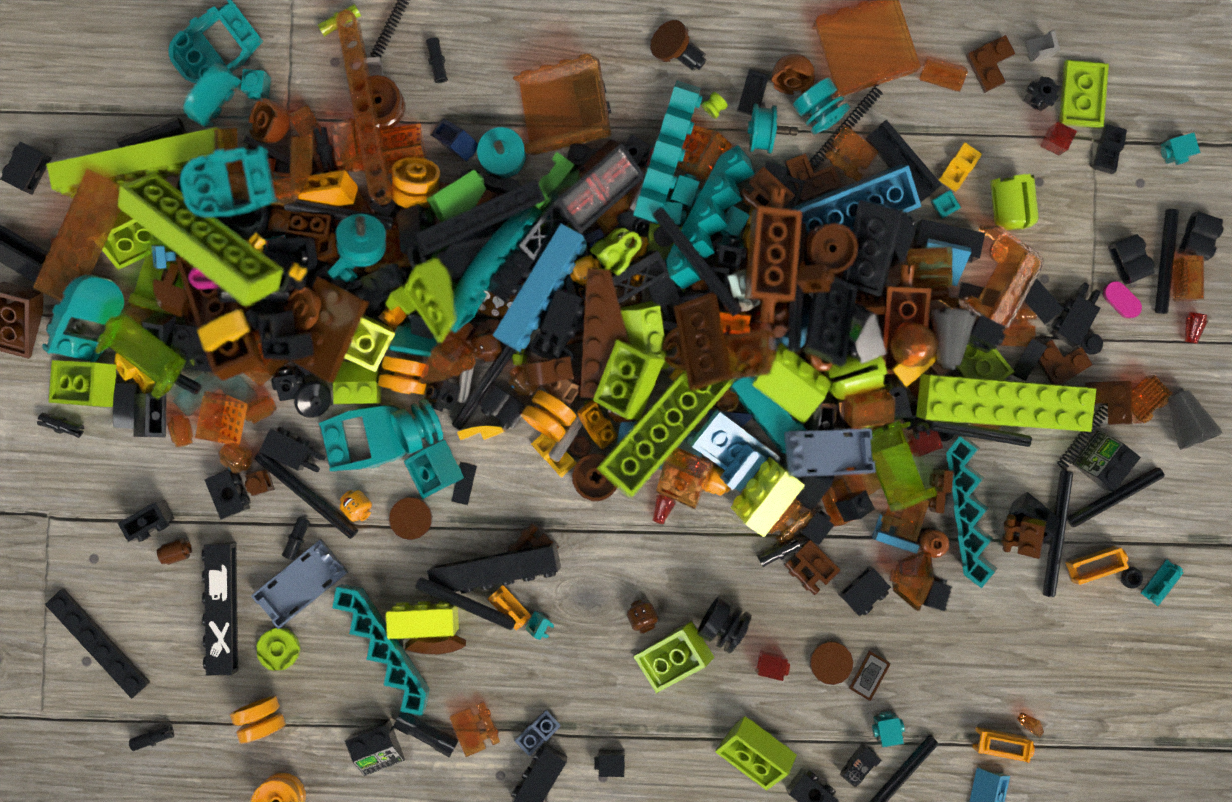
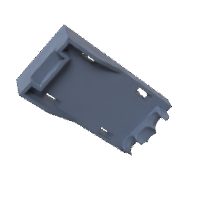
[785,429,876,477]
[251,539,348,629]

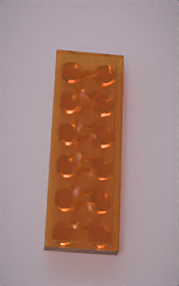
[33,169,121,302]

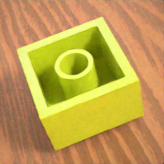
[344,314,395,372]

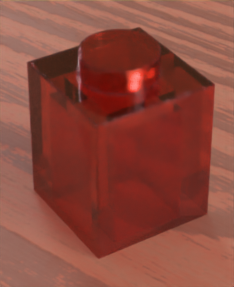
[1040,122,1077,156]
[906,430,943,457]
[756,650,790,681]

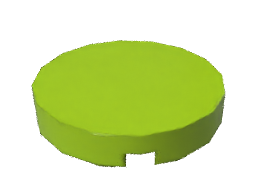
[256,627,300,671]

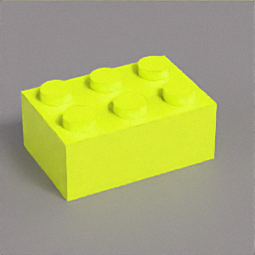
[730,457,805,537]
[386,600,459,639]

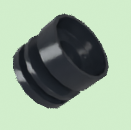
[220,193,274,240]
[697,596,752,654]

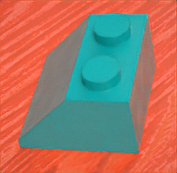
[389,323,442,359]
[404,440,464,499]

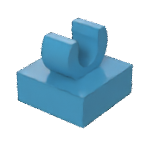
[151,245,176,269]

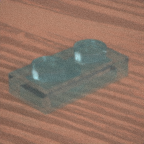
[173,372,221,416]
[211,375,258,409]

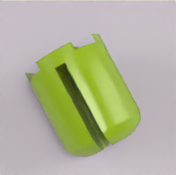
[990,174,1039,231]
[824,354,887,400]

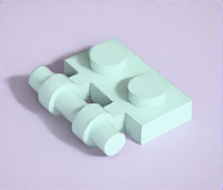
[728,267,761,311]

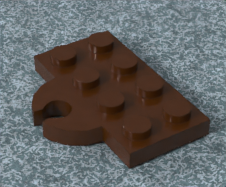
[662,293,732,391]

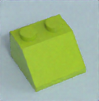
[333,362,382,405]

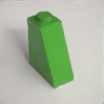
[426,170,486,222]

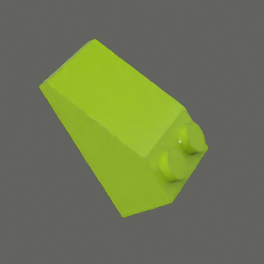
[404,258,456,343]
[48,360,117,407]
[633,621,715,693]

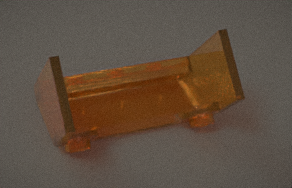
[214,128,312,204]
[939,225,1043,330]

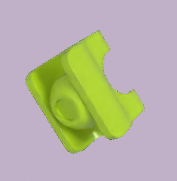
[589,227,642,275]

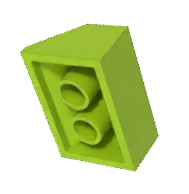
[93,211,168,270]
[621,301,669,370]
[593,340,665,419]
[752,343,832,423]
[715,716,797,791]

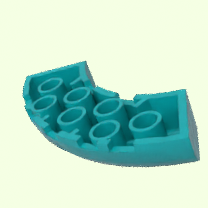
[450,207,542,333]

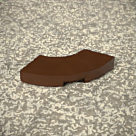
[405,635,466,654]

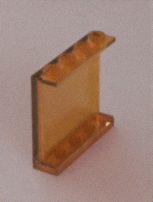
[812,0,921,98]
[513,53,612,156]

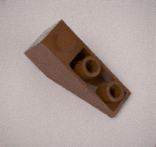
[268,209,332,238]

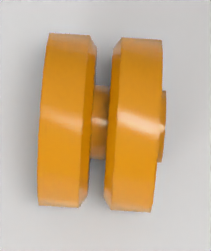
[391,157,440,209]
[377,356,431,395]
[521,390,577,442]
[230,695,286,744]
[251,773,306,802]

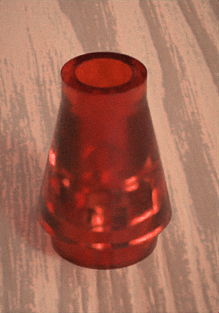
[1185,312,1208,344]
[652,491,677,524]

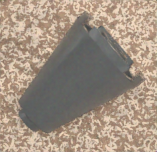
[931,309,976,369]
[1168,388,1223,450]

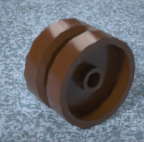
[353,75,406,130]
[805,224,858,273]
[572,453,617,501]

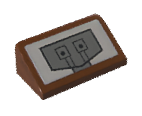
[849,651,891,701]

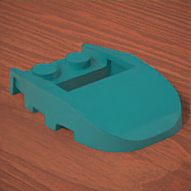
[168,0,263,84]
[183,63,241,128]
[181,147,277,217]
[42,275,124,363]
[319,405,407,472]

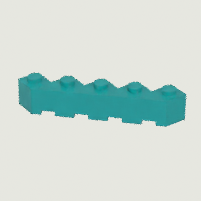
[633,80,703,223]
[665,145,755,289]
[946,435,997,589]
[332,584,430,716]

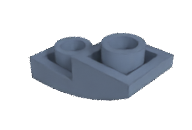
[514,710,561,757]

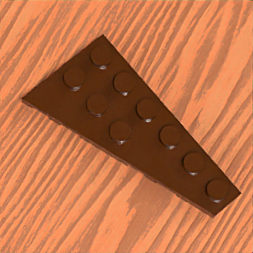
[580,267,630,398]

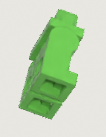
[533,152,576,212]

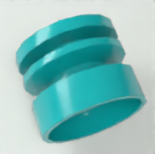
[792,77,851,135]
[390,398,443,455]

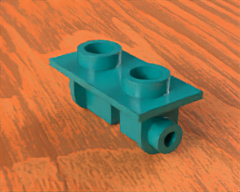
[1141,559,1184,606]

